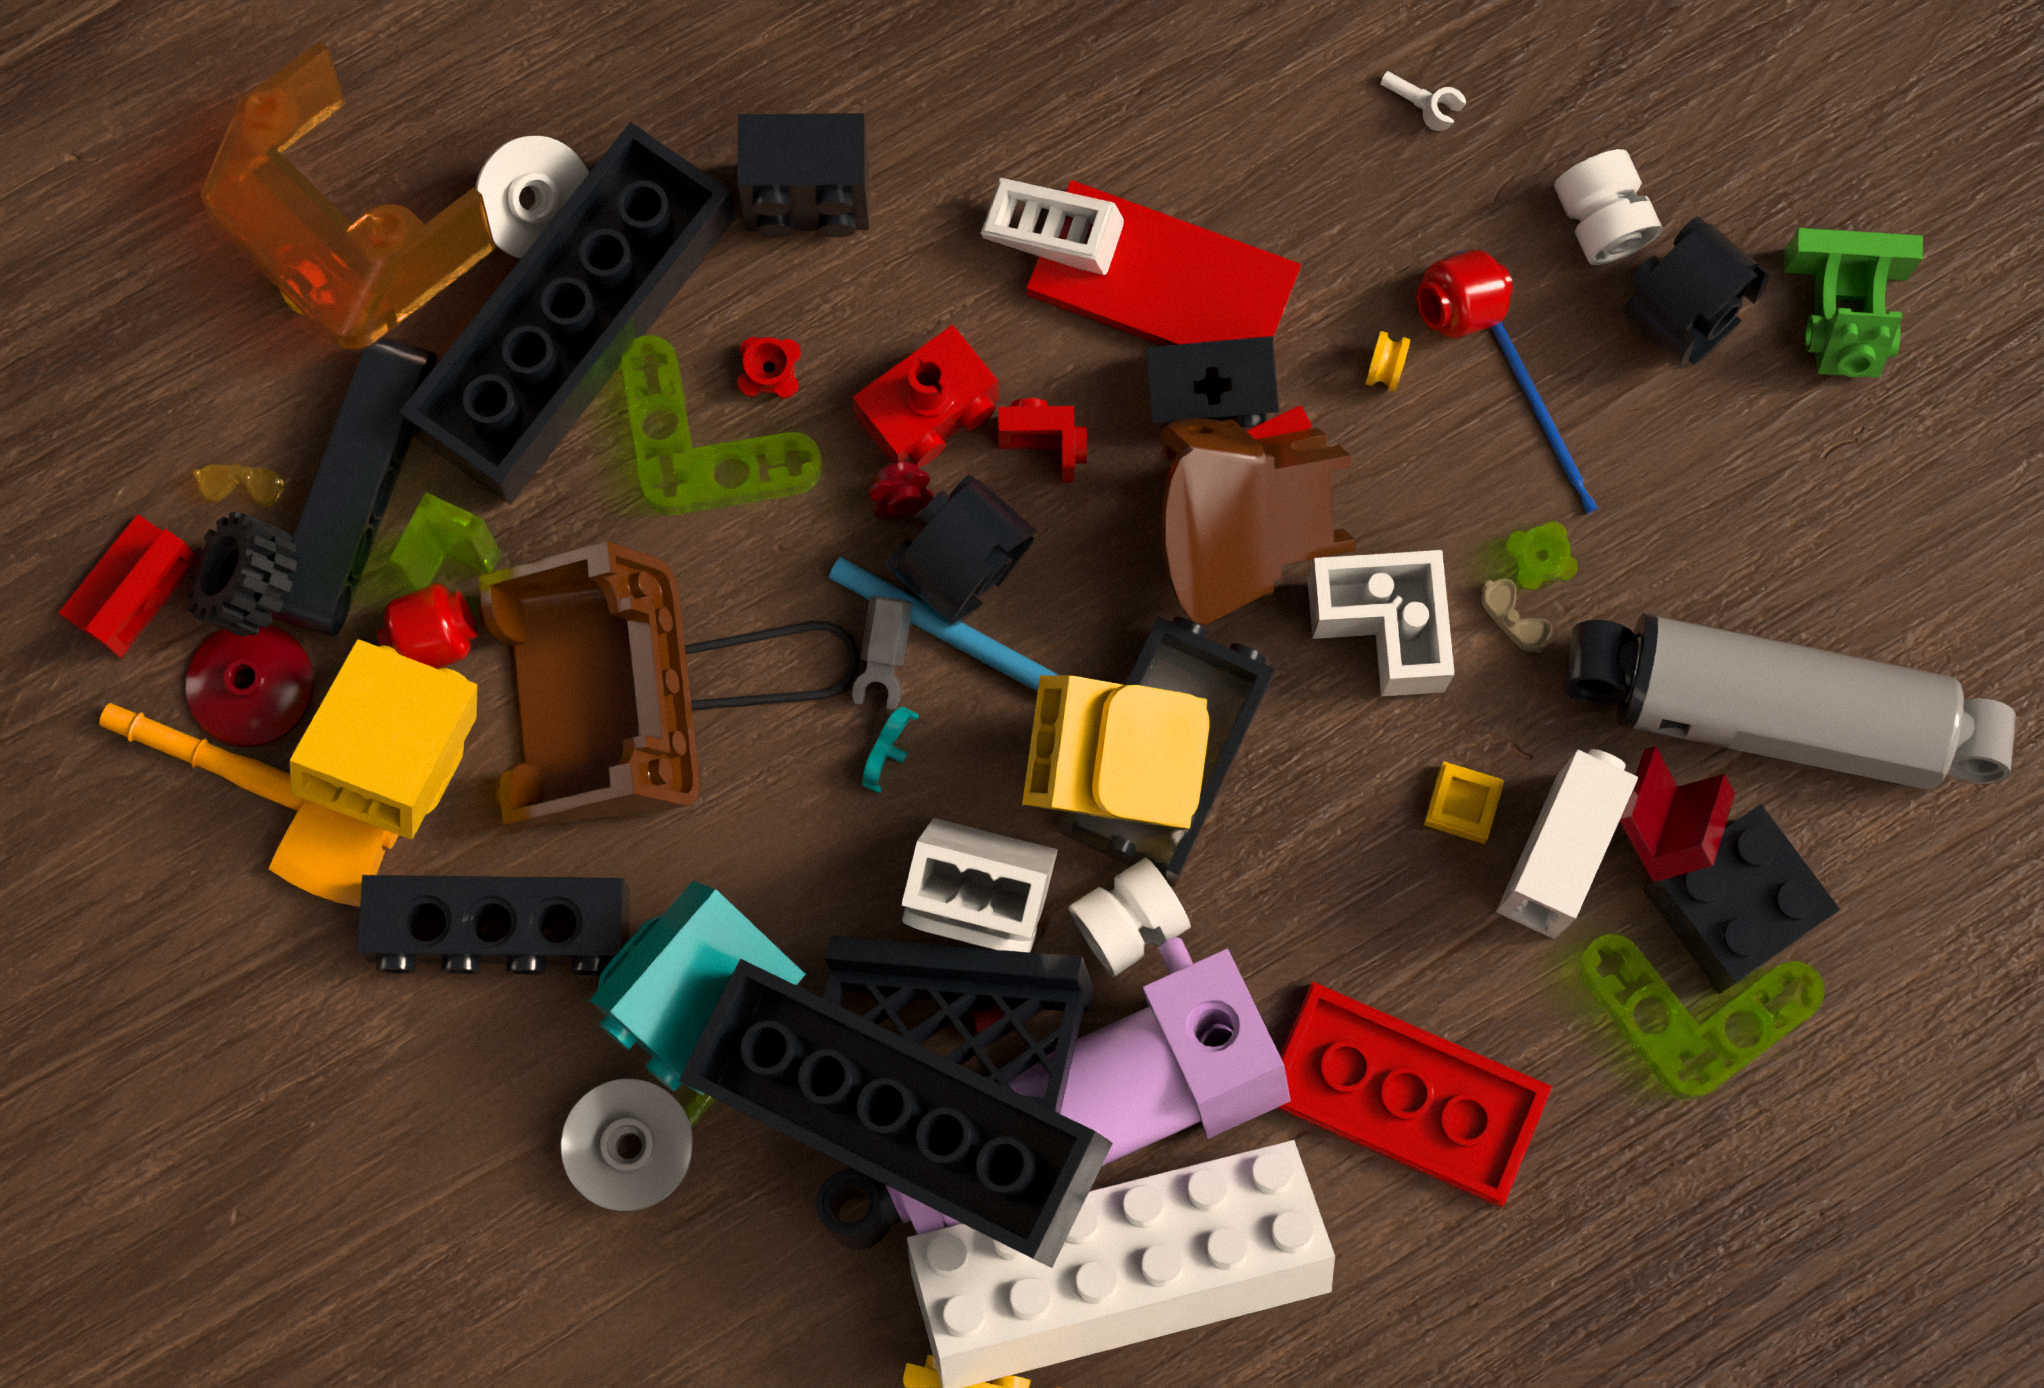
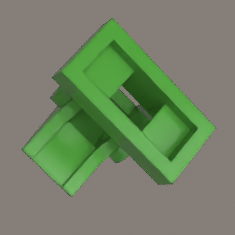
[1784,228,1923,378]

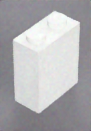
[1496,749,1638,939]

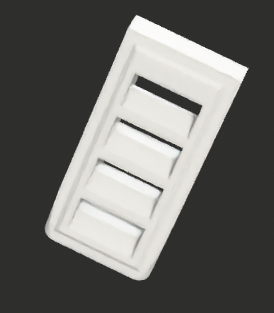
[981,178,1124,275]

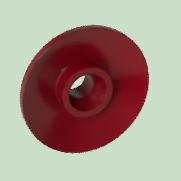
[186,625,314,747]

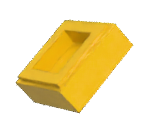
[1423,761,1505,844]

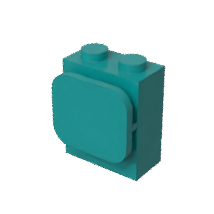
[589,880,805,1096]

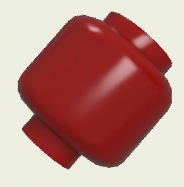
[1416,249,1513,339]
[377,583,478,669]

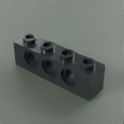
[358,875,630,976]

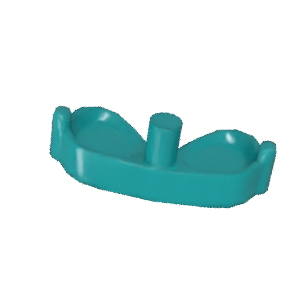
[862,706,919,793]

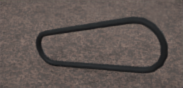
[685,621,859,710]

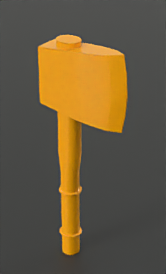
[99,703,399,907]

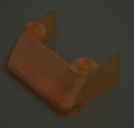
[201,40,496,349]

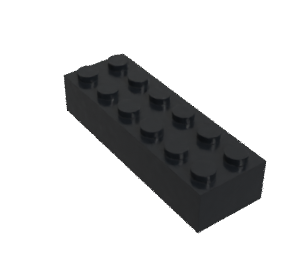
[399,122,736,505]
[678,958,1113,1268]

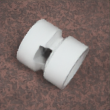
[1554,149,1663,265]
[1069,857,1191,977]

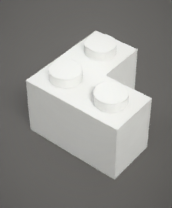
[1307,550,1454,696]

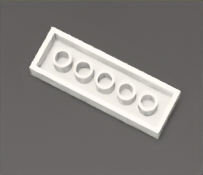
[907,1140,1335,1388]

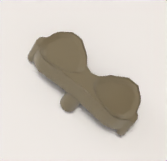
[1481,578,1553,654]

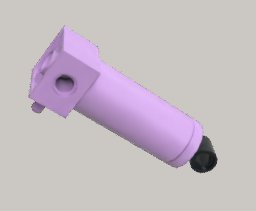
[816,937,1291,1250]

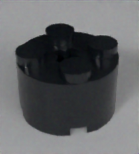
[1623,216,1770,368]
[886,474,1036,626]

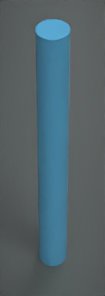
[829,557,1058,692]

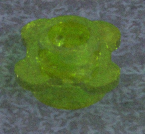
[1506,521,1578,590]

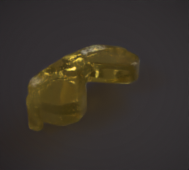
[193,463,285,508]

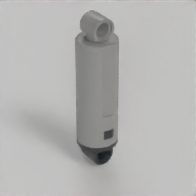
[1564,613,2016,790]

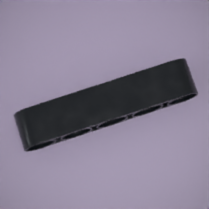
[271,334,437,637]

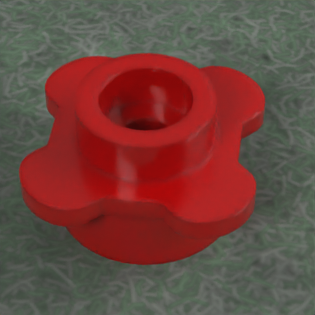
[737,337,801,399]

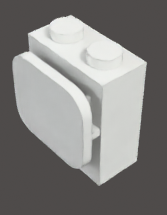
[902,818,1058,952]

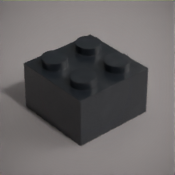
[737,113,869,238]
[1643,804,1840,994]

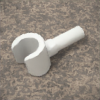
[1381,71,1466,131]

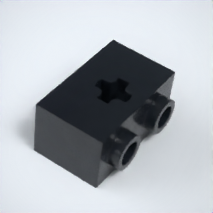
[1146,336,1280,428]

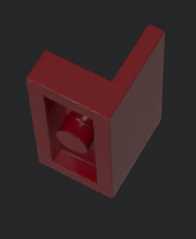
[1620,746,1735,882]

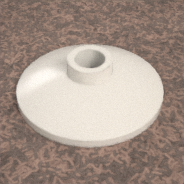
[475,136,589,259]

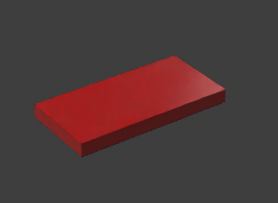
[1026,180,1302,346]
[1275,981,1553,1208]

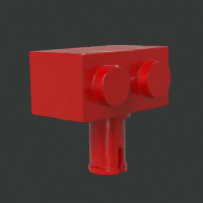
[852,324,999,467]

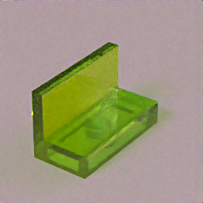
[389,492,502,592]

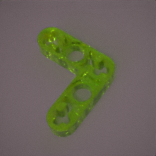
[621,335,822,515]
[1579,934,1825,1099]

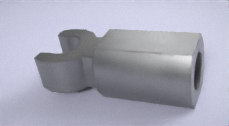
[852,595,913,710]

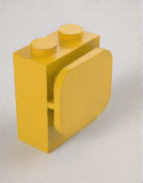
[289,639,477,840]
[1022,675,1210,828]

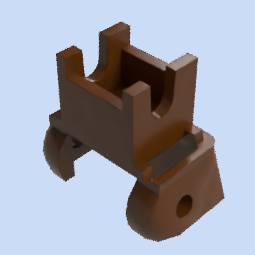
[1161,418,1356,625]

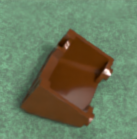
[478,541,700,829]

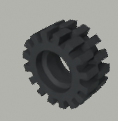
[185,512,297,637]

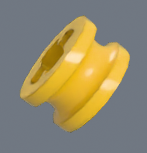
[1365,331,1411,392]

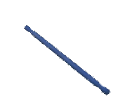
[1455,251,1598,514]

